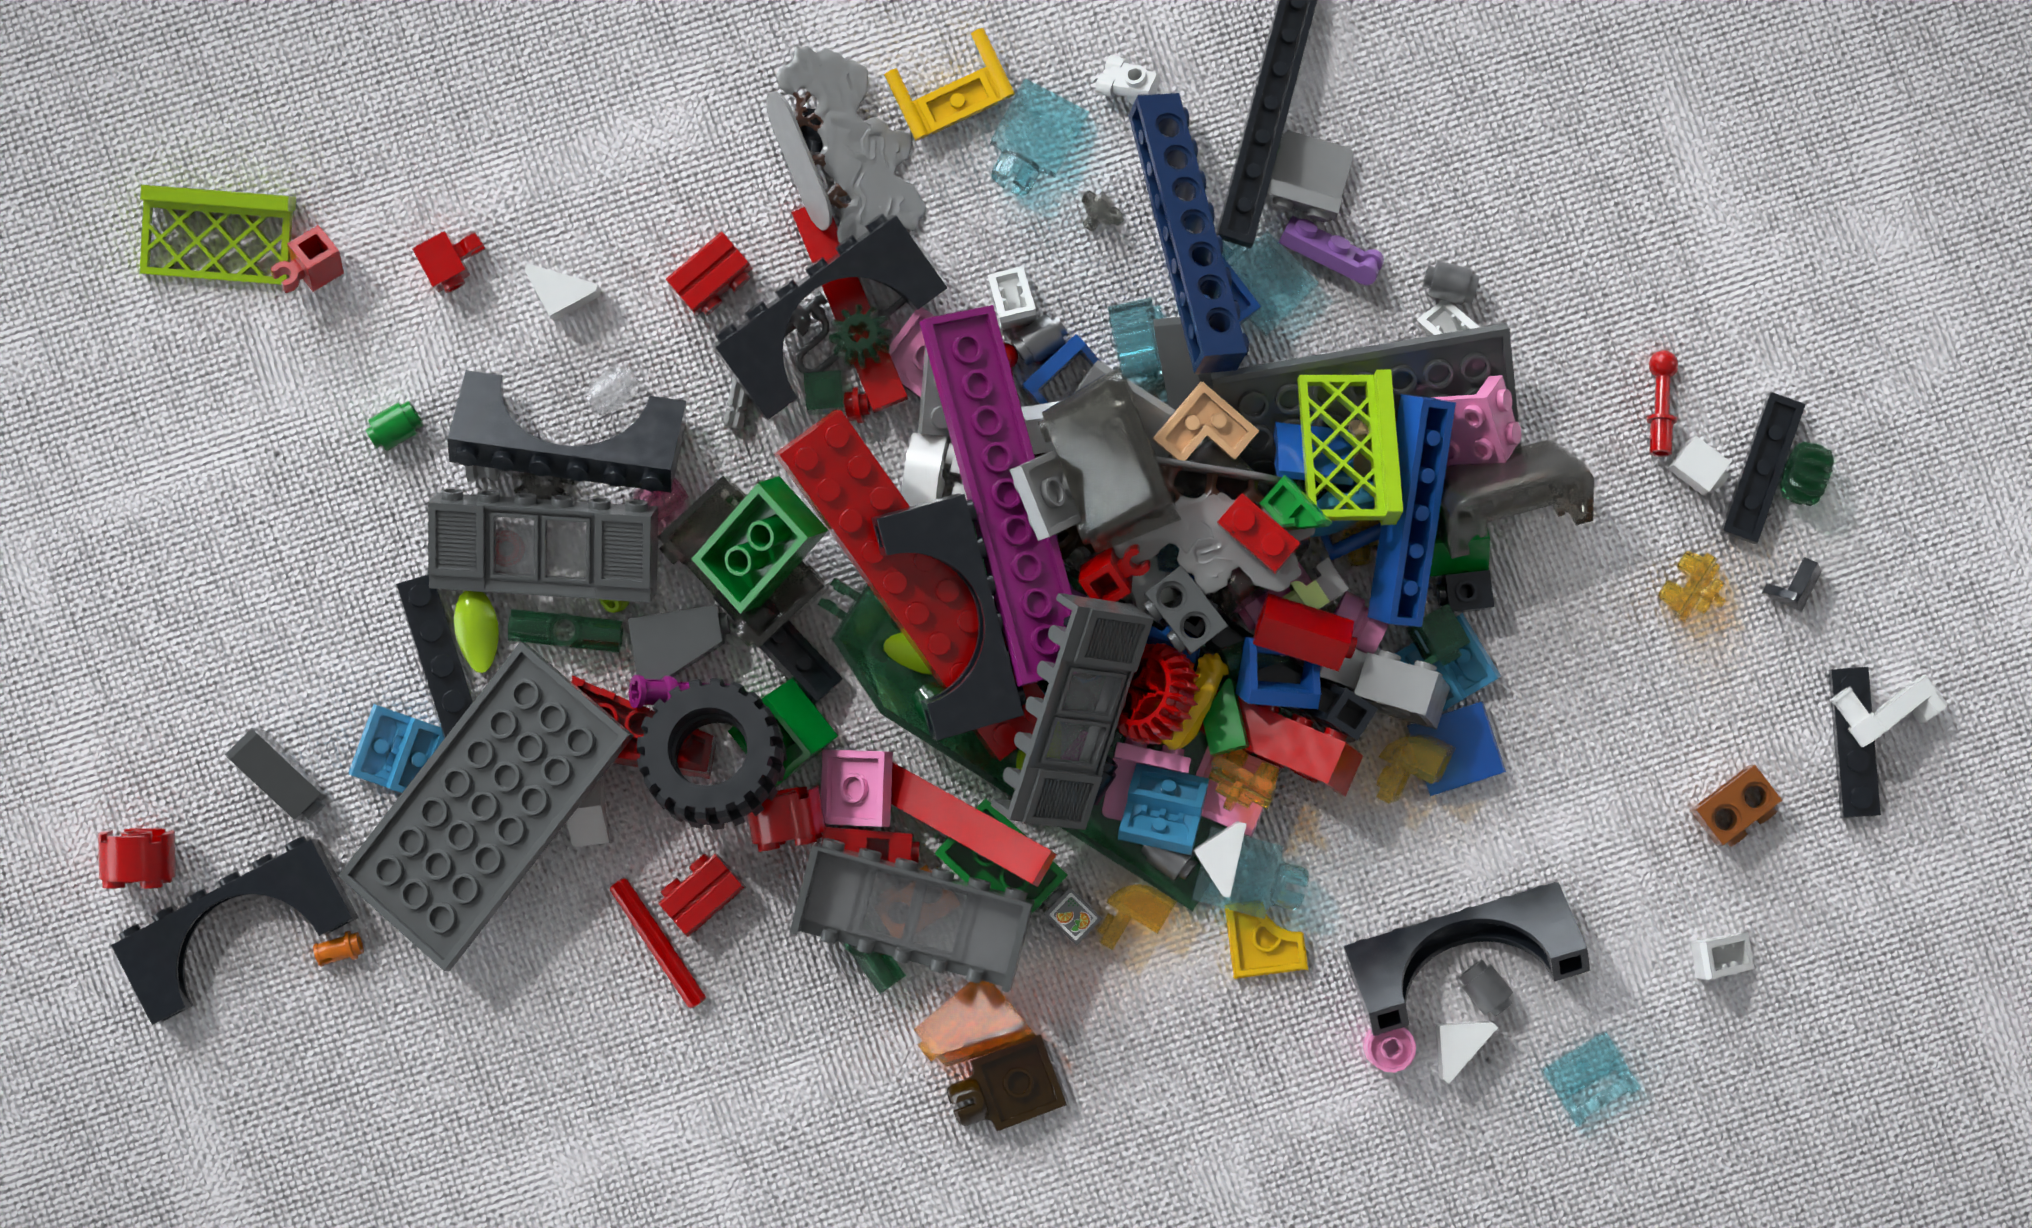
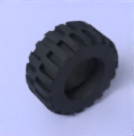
[637,678,787,830]

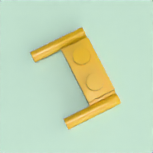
[884,28,1015,141]

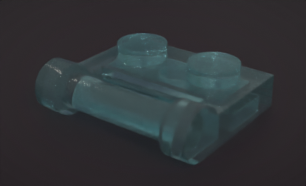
[1541,1031,1641,1128]

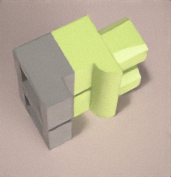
[1282,558,1349,609]

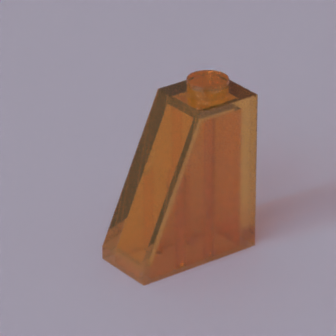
[914,981,1036,1067]

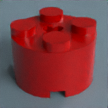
[747,786,826,852]
[98,828,176,889]

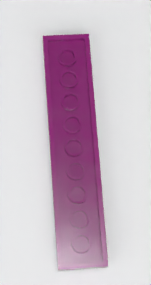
[919,305,1078,687]

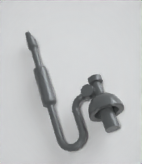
[784,290,906,377]

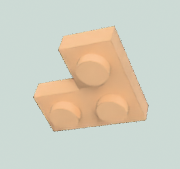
[1152,382,1259,461]

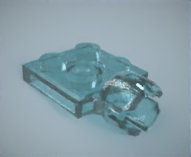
[990,78,1090,195]
[1222,231,1319,336]
[1191,827,1309,919]

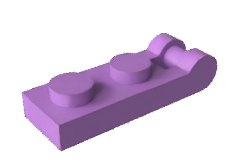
[1278,215,1384,285]

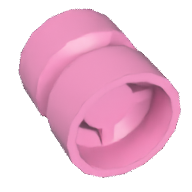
[1334,591,1389,654]
[1363,1027,1416,1073]

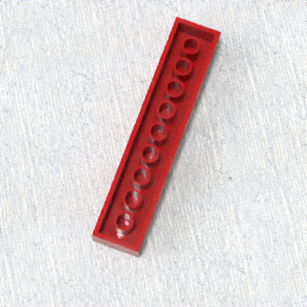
[774,410,1045,761]

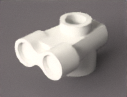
[1095,55,1160,105]

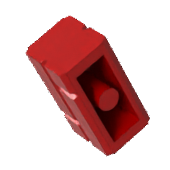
[665,231,752,317]
[1217,493,1300,574]
[658,853,746,937]

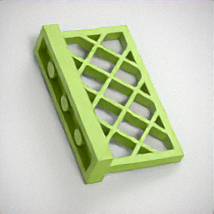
[139,185,296,285]
[1297,369,1403,525]

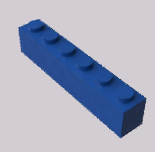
[1367,394,1456,627]

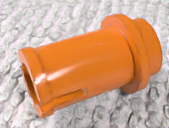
[313,931,364,967]

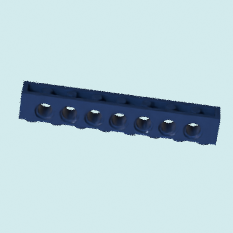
[1128,93,1249,374]

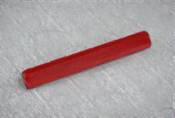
[610,878,706,1009]

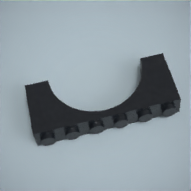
[711,213,947,420]
[447,370,686,493]
[871,493,1026,741]
[1163,594,1378,743]
[111,836,359,1025]
[1344,881,1590,1036]

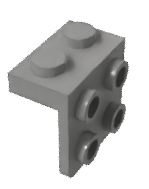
[1265,131,1354,222]

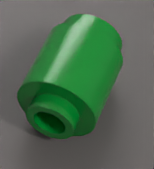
[366,400,424,451]

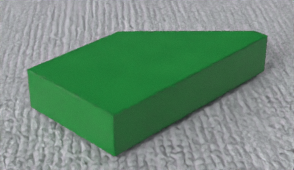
[1259,475,1332,530]
[1203,679,1249,757]

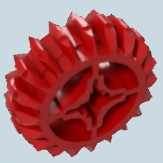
[1116,643,1200,745]

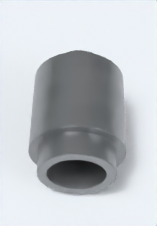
[1422,260,1480,305]
[1011,313,1068,366]
[1140,845,1198,882]
[1459,959,1513,1016]

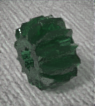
[829,304,893,369]
[1780,441,1834,506]

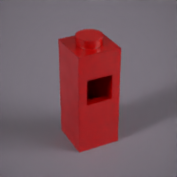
[1253,593,1358,672]
[822,827,920,863]

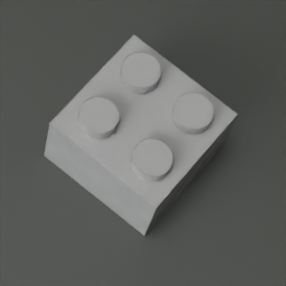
[1354,650,1450,730]

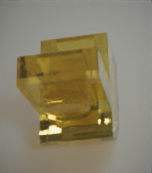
[1376,734,1456,804]
[1097,884,1177,950]

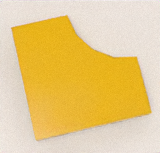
[1224,900,1308,979]

